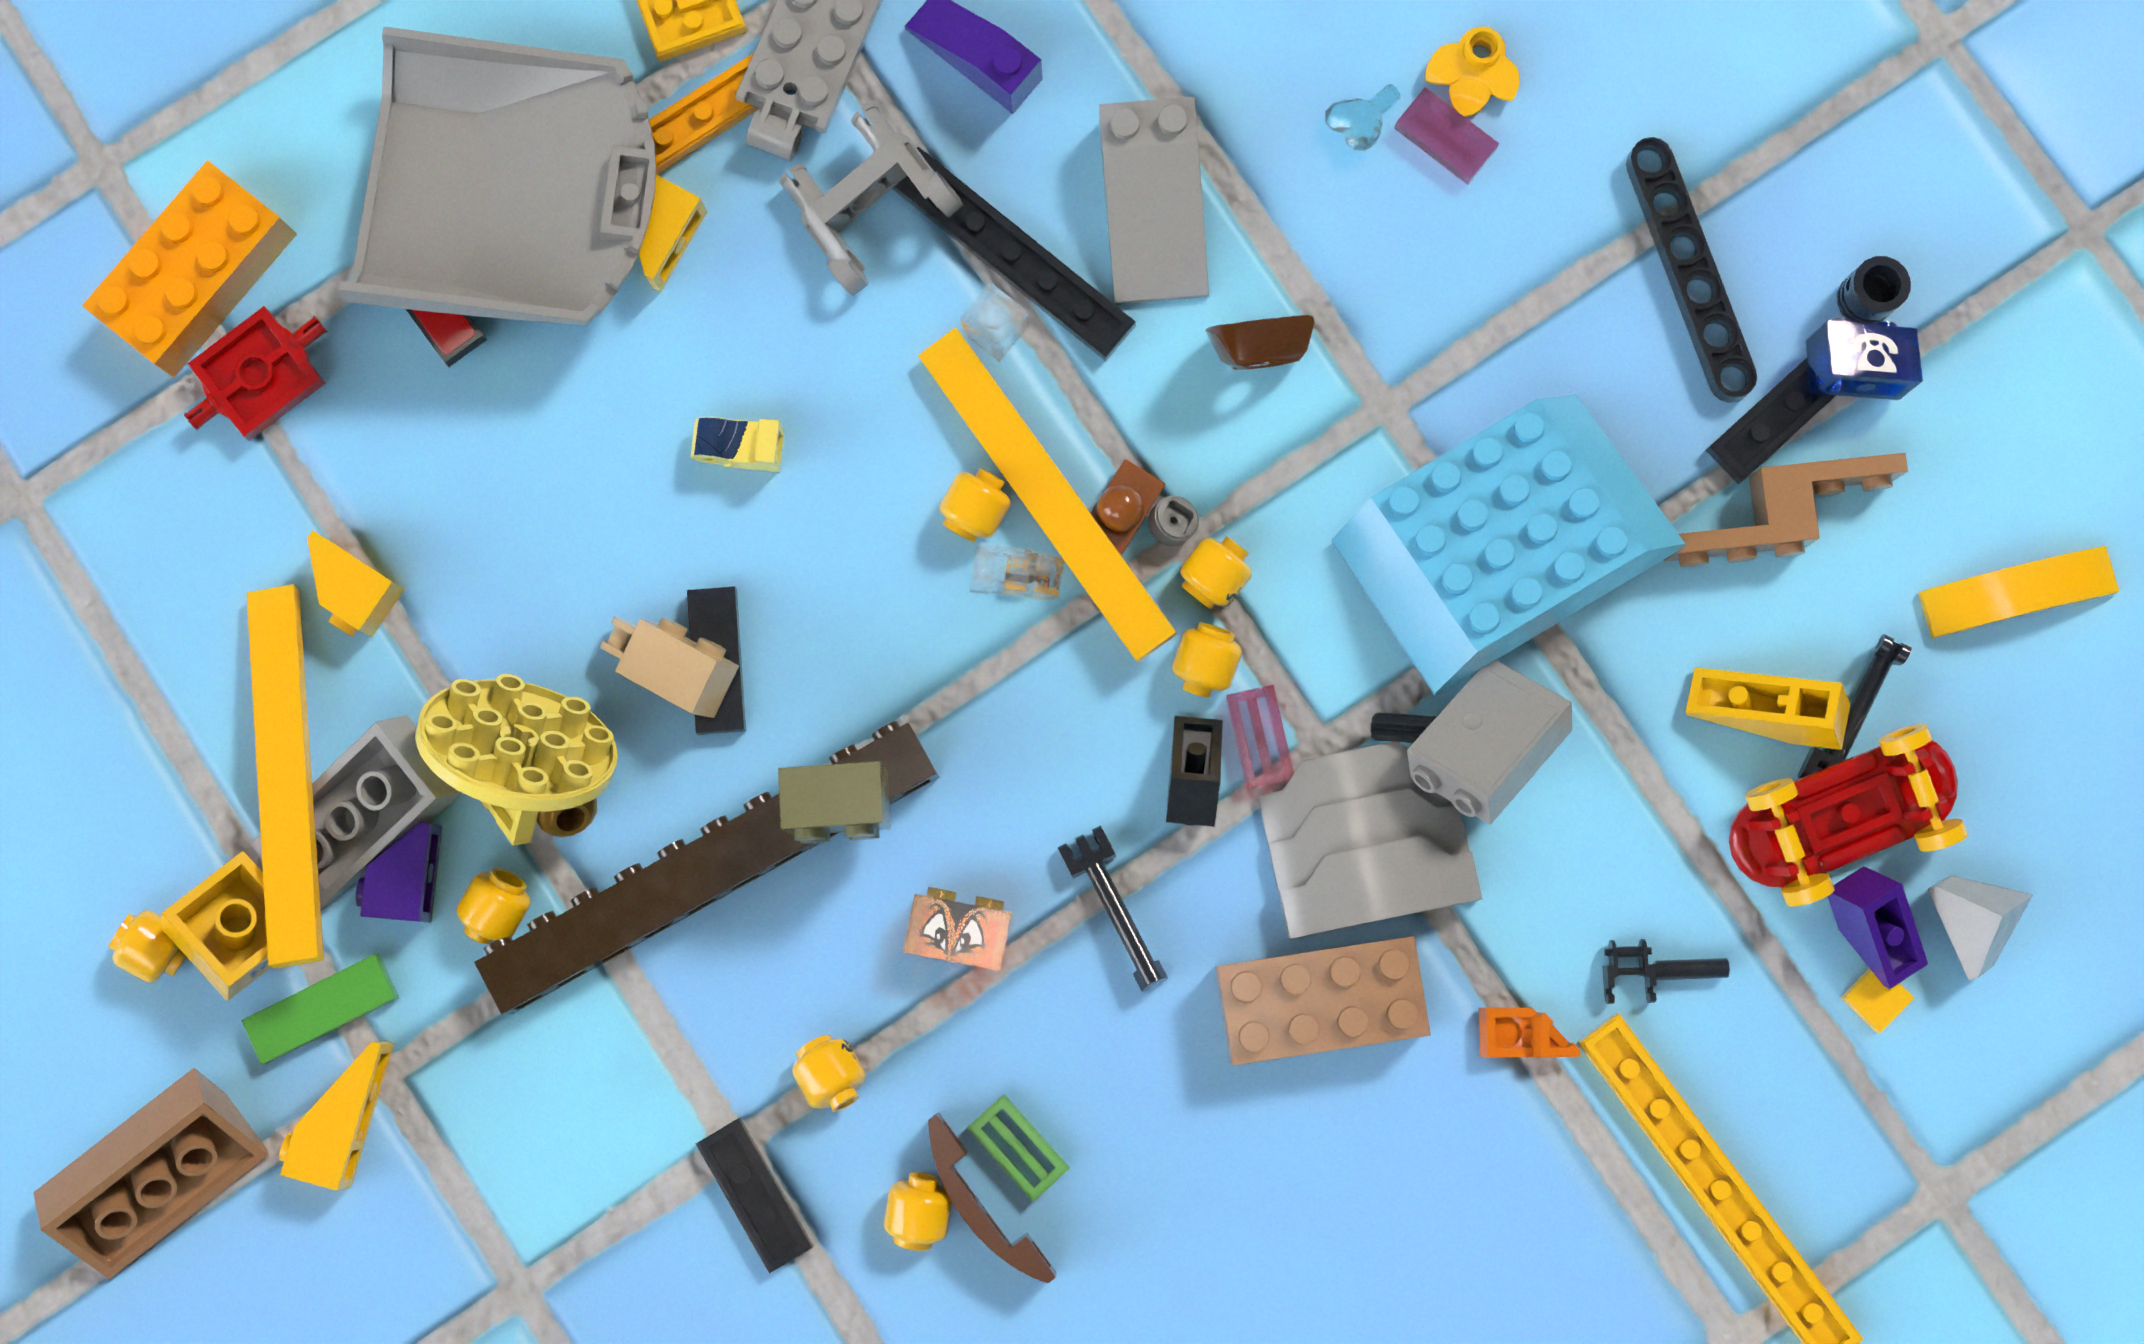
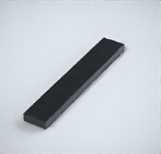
[892,146,1136,361]

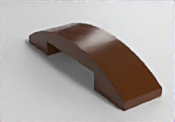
[928,1112,1057,1283]

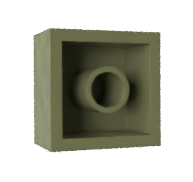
[778,761,891,844]

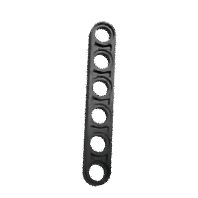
[1626,137,1757,403]

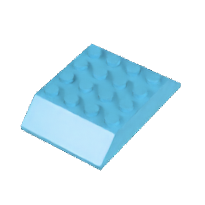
[1332,395,1685,696]

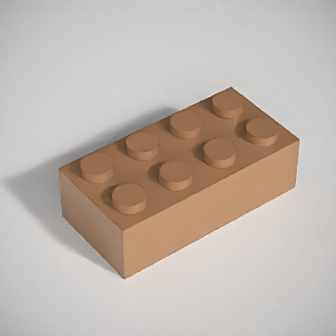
[1215,936,1431,1065]

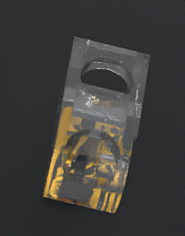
[969,543,1064,600]

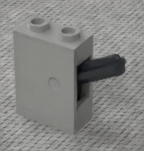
[1370,660,1572,825]

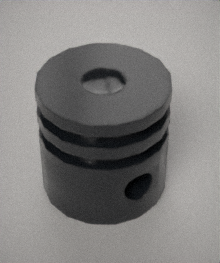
[1837,256,1911,326]

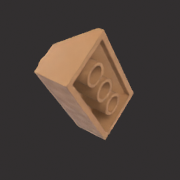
[33,1068,269,1280]

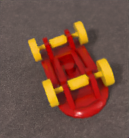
[1729,723,1968,907]

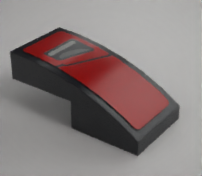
[406,309,487,367]

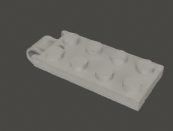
[736,0,883,161]

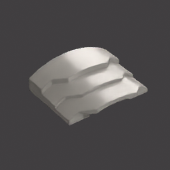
[1258,742,1482,939]

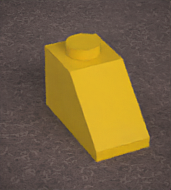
[639,175,707,292]
[307,530,405,637]

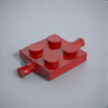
[184,306,328,441]

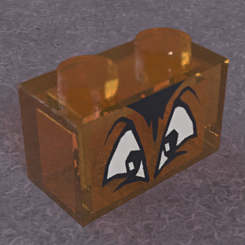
[903,887,1013,972]

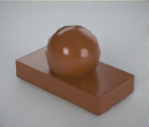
[1091,459,1166,556]

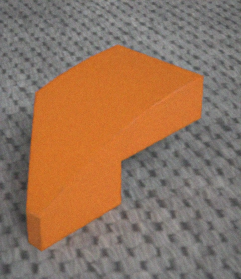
[1479,1007,1580,1058]

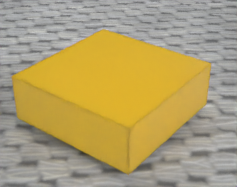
[1840,968,1914,1033]

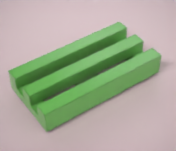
[967,1094,1070,1202]

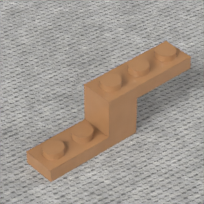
[1664,453,1908,567]

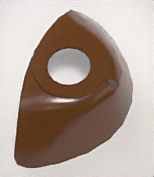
[1205,315,1315,370]

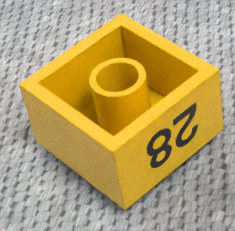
[161,851,271,1002]

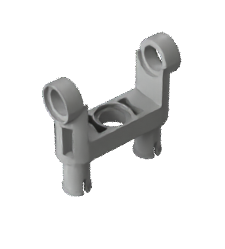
[779,103,963,296]

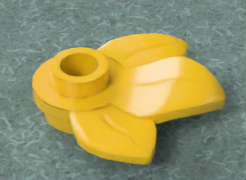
[1425,27,1520,118]

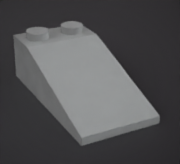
[1099,97,1209,305]
[250,715,462,911]

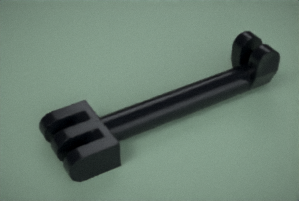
[1797,634,1912,778]
[1057,825,1168,992]

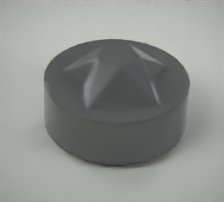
[1148,496,1199,546]

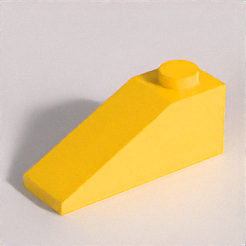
[1685,667,1850,750]
[279,1041,394,1191]

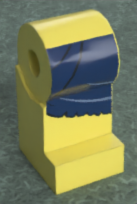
[690,417,785,472]

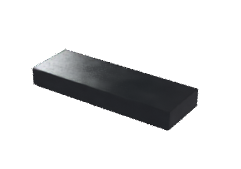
[1706,352,1845,485]
[687,586,746,735]
[696,1117,814,1274]

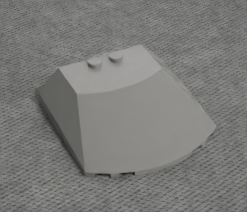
[338,27,656,325]

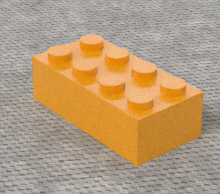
[82,160,297,378]

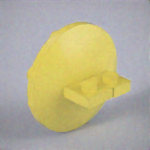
[415,674,618,846]

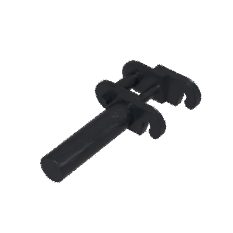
[1602,939,1730,1004]

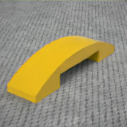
[1918,546,2120,639]

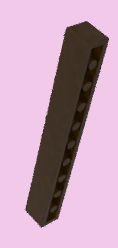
[474,721,940,1015]

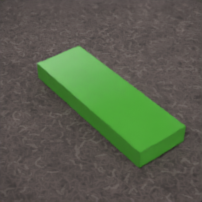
[241,954,399,1065]

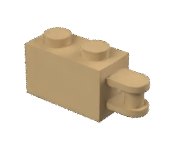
[600,616,739,718]

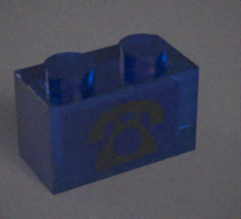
[1806,318,1923,400]

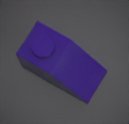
[356,822,442,923]
[1827,866,1928,989]

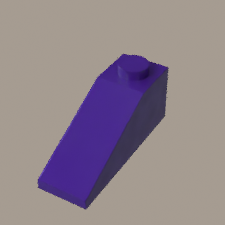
[905,0,1042,114]

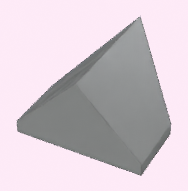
[1928,876,2033,981]

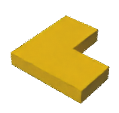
[637,0,747,63]

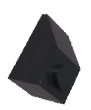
[1166,716,1223,827]

